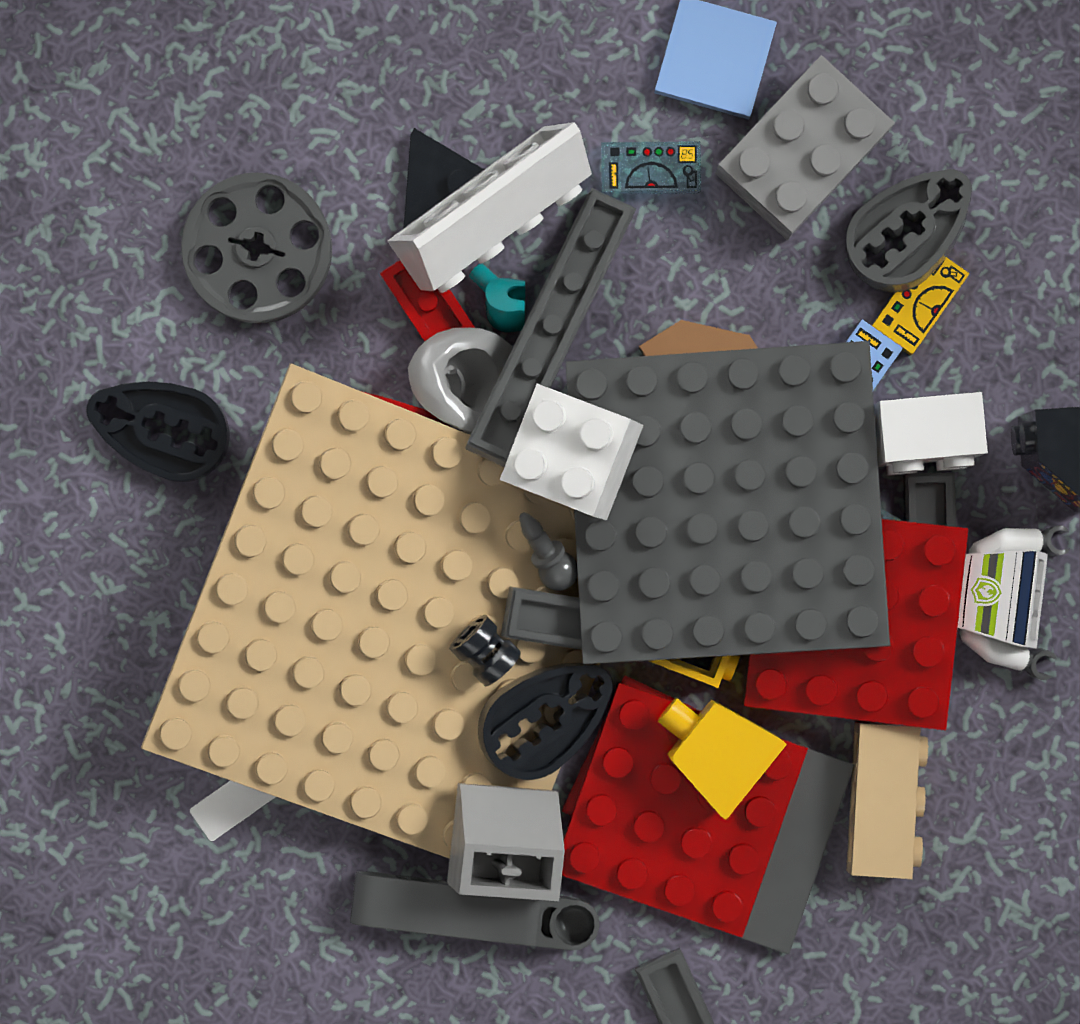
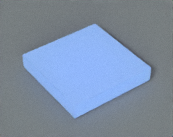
[654,0,777,120]

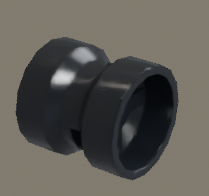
[449,615,521,687]

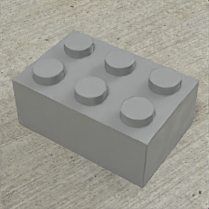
[715,55,895,240]

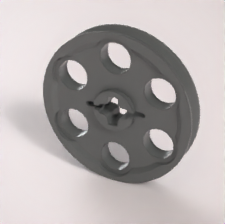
[181,172,332,323]

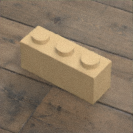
[846,722,928,879]

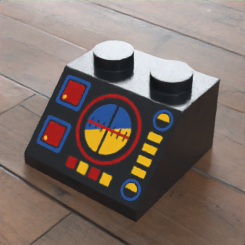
[1011,407,1080,512]

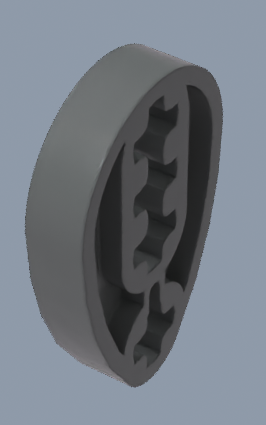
[846,169,972,292]

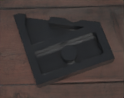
[403,128,485,229]

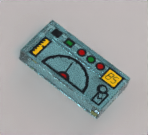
[601,141,701,194]

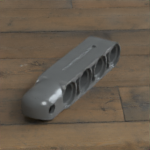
[350,871,599,951]

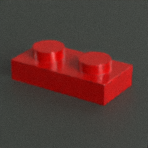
[380,260,475,342]

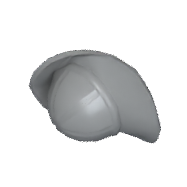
[408,328,513,434]

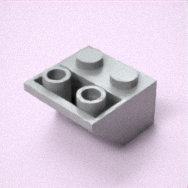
[447,783,565,901]

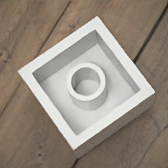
[500,384,643,520]
[874,392,988,476]

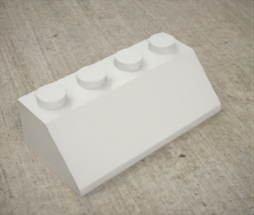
[387,122,592,293]

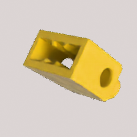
[657,698,787,820]

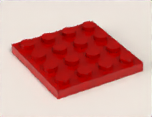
[744,519,969,731]
[562,682,808,938]

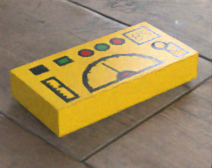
[871,257,970,356]

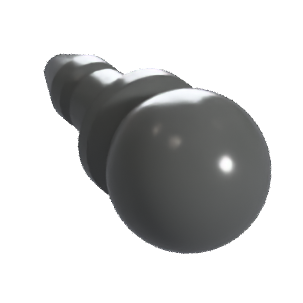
[519,512,578,591]

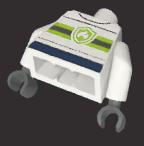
[958,525,1070,680]

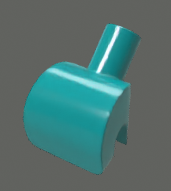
[469,263,525,332]

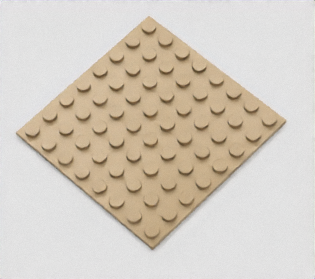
[141,363,600,859]

